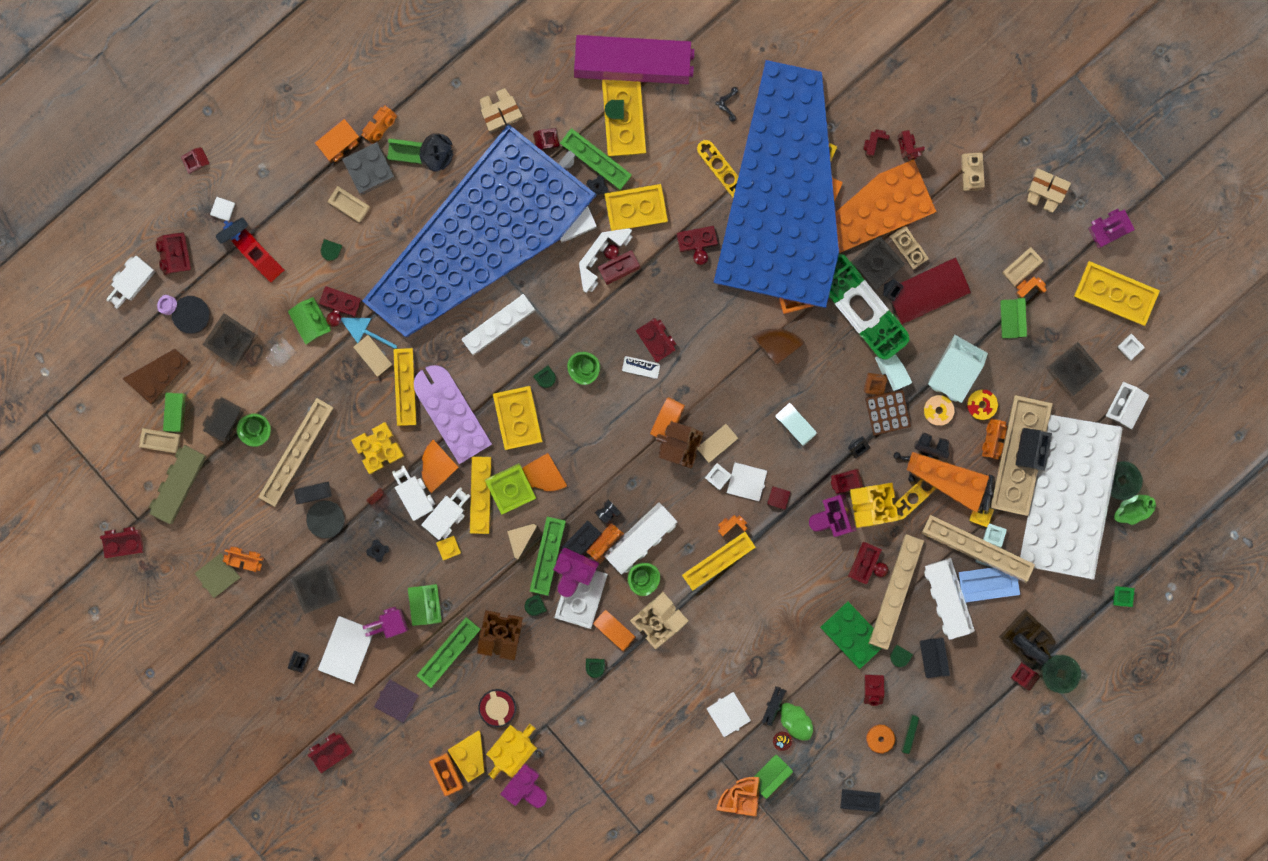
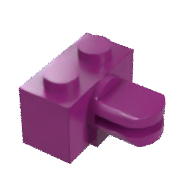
[1088,209,1135,248]
[809,494,857,537]
[553,547,599,597]
[362,606,409,638]
[500,763,547,808]

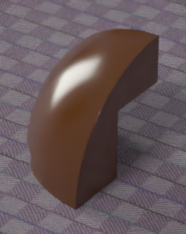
[752,328,805,365]

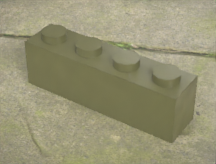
[149,445,207,524]

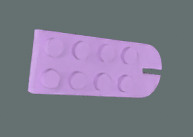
[414,365,492,464]

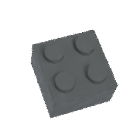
[342,142,395,196]

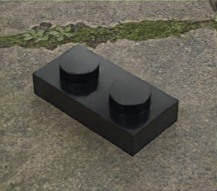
[562,520,601,555]
[840,789,881,812]

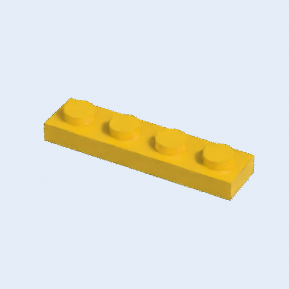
[393,348,417,426]
[470,457,491,534]
[682,532,756,591]

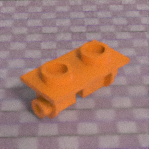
[361,105,397,144]
[982,419,1008,460]
[586,523,624,564]
[223,546,264,572]

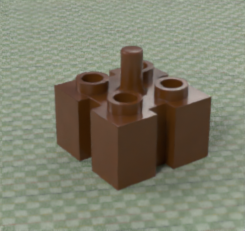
[656,421,704,469]
[477,610,523,661]

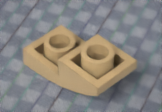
[889,226,929,270]

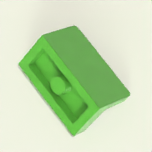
[387,139,422,164]
[288,297,331,344]
[1000,298,1027,338]
[163,393,186,432]
[408,584,442,626]
[754,755,793,799]

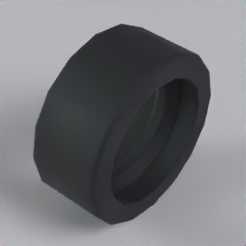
[294,482,332,505]

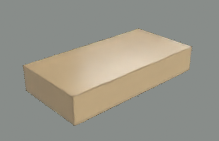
[328,186,370,223]
[1002,247,1043,287]
[354,335,393,377]
[697,424,738,463]
[139,428,181,453]

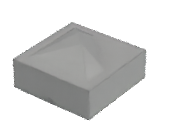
[558,151,576,170]

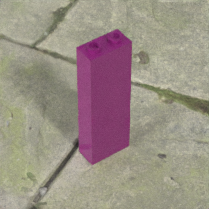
[574,35,695,84]

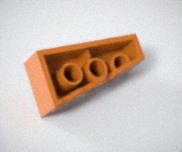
[907,452,989,513]

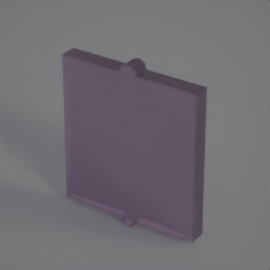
[374,679,419,723]

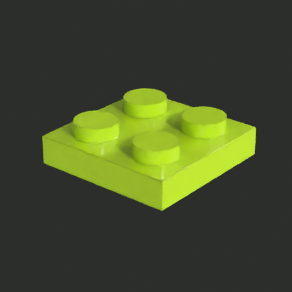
[485,463,536,515]

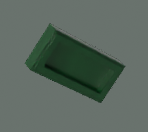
[901,714,919,754]

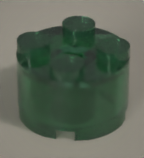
[1110,461,1143,500]
[1040,654,1081,694]

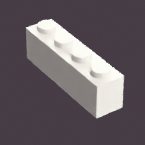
[461,294,535,356]
[603,502,677,575]
[925,558,975,640]

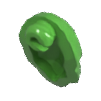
[1114,495,1156,525]
[781,703,813,740]

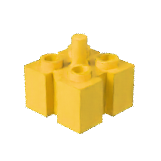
[351,422,404,474]
[850,483,899,528]

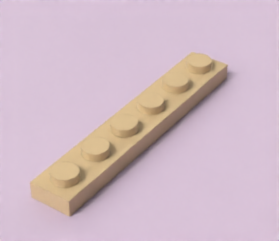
[259,398,333,507]
[922,515,1035,583]
[869,534,924,650]

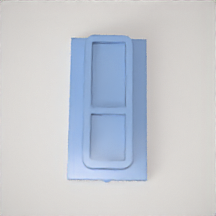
[958,567,1020,602]

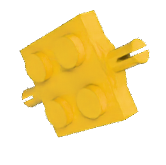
[486,723,537,780]

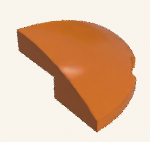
[421,439,459,494]
[522,453,567,491]
[716,777,760,817]

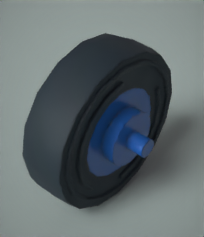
[215,217,248,244]

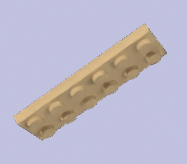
[990,395,1053,516]

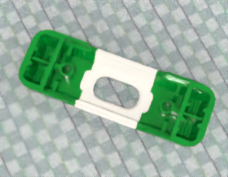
[829,254,909,360]

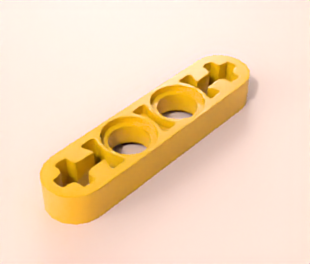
[697,140,738,198]
[893,479,936,520]

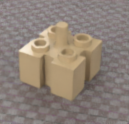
[630,592,688,649]

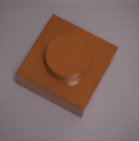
[864,373,888,395]

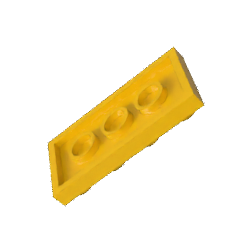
[602,80,646,157]
[1073,261,1160,326]

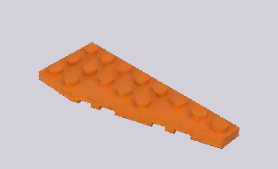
[835,159,936,253]

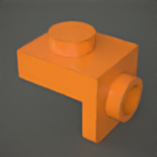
[1015,276,1047,298]
[718,515,747,536]

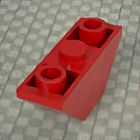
[232,228,285,283]

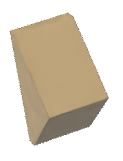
[507,524,537,559]

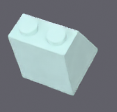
[928,335,988,403]

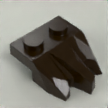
[999,609,1056,664]

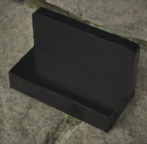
[1015,428,1052,471]
[919,637,950,678]

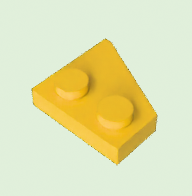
[448,730,485,782]

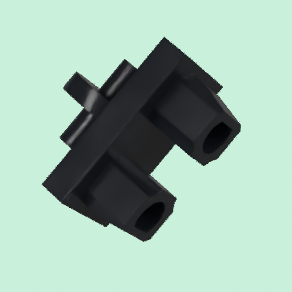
[914,432,950,460]

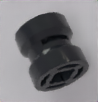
[595,499,621,526]

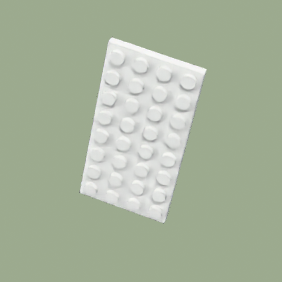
[1020,415,1123,579]

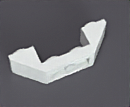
[579,228,632,294]

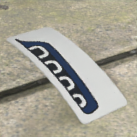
[622,356,660,379]

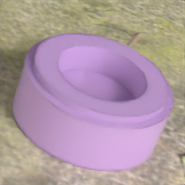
[157,295,177,315]

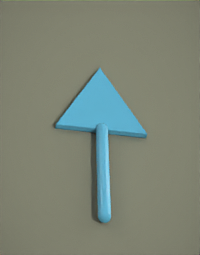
[341,318,397,349]

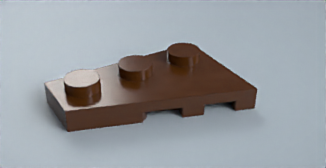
[122,349,190,404]

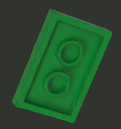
[820,601,882,669]

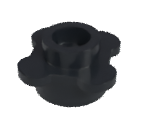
[586,176,608,198]
[366,539,389,562]

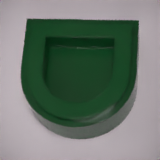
[605,100,624,120]
[320,239,343,261]
[533,365,556,388]
[524,594,547,616]
[890,644,913,667]
[586,658,605,678]

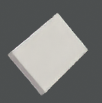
[554,570,608,629]
[318,616,374,684]

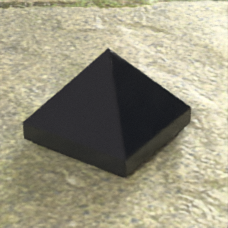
[883,279,903,302]
[847,436,870,459]
[287,651,309,673]

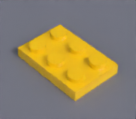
[605,184,668,231]
[493,386,542,450]

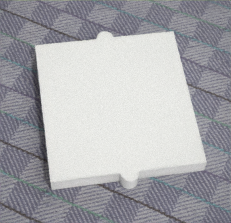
[727,463,767,501]
[706,692,751,737]

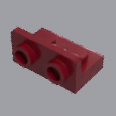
[897,130,926,160]
[156,232,191,275]
[636,318,677,363]
[100,527,144,558]
[307,732,353,773]

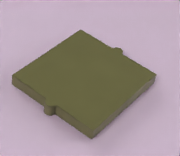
[194,553,241,598]

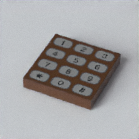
[865,389,911,435]

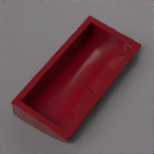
[890,257,971,325]

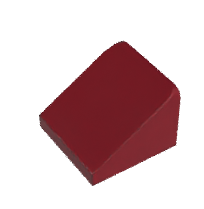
[533,128,559,150]
[181,147,210,174]
[767,486,791,510]
[1011,662,1040,691]

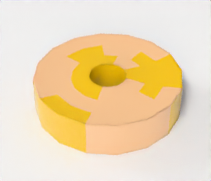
[924,395,954,426]

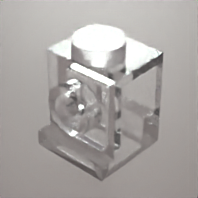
[266,337,297,367]

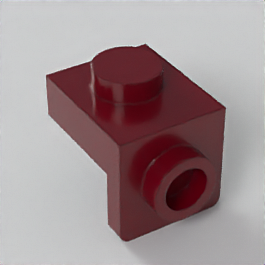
[863,129,890,157]
[831,469,863,494]
[864,675,884,706]

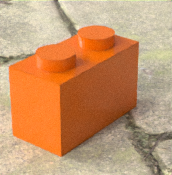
[315,119,360,162]
[429,752,464,797]

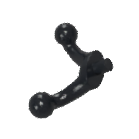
[716,87,738,122]
[893,452,916,483]

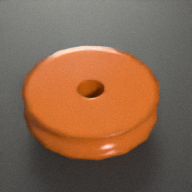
[866,725,895,754]

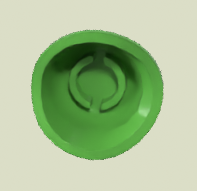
[567,352,600,385]
[237,413,271,447]
[628,563,660,596]

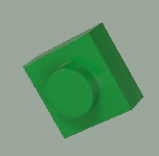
[1113,586,1135,607]

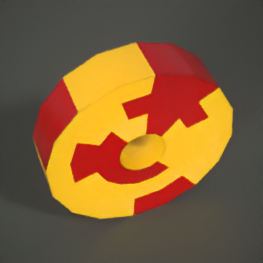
[967,389,998,420]

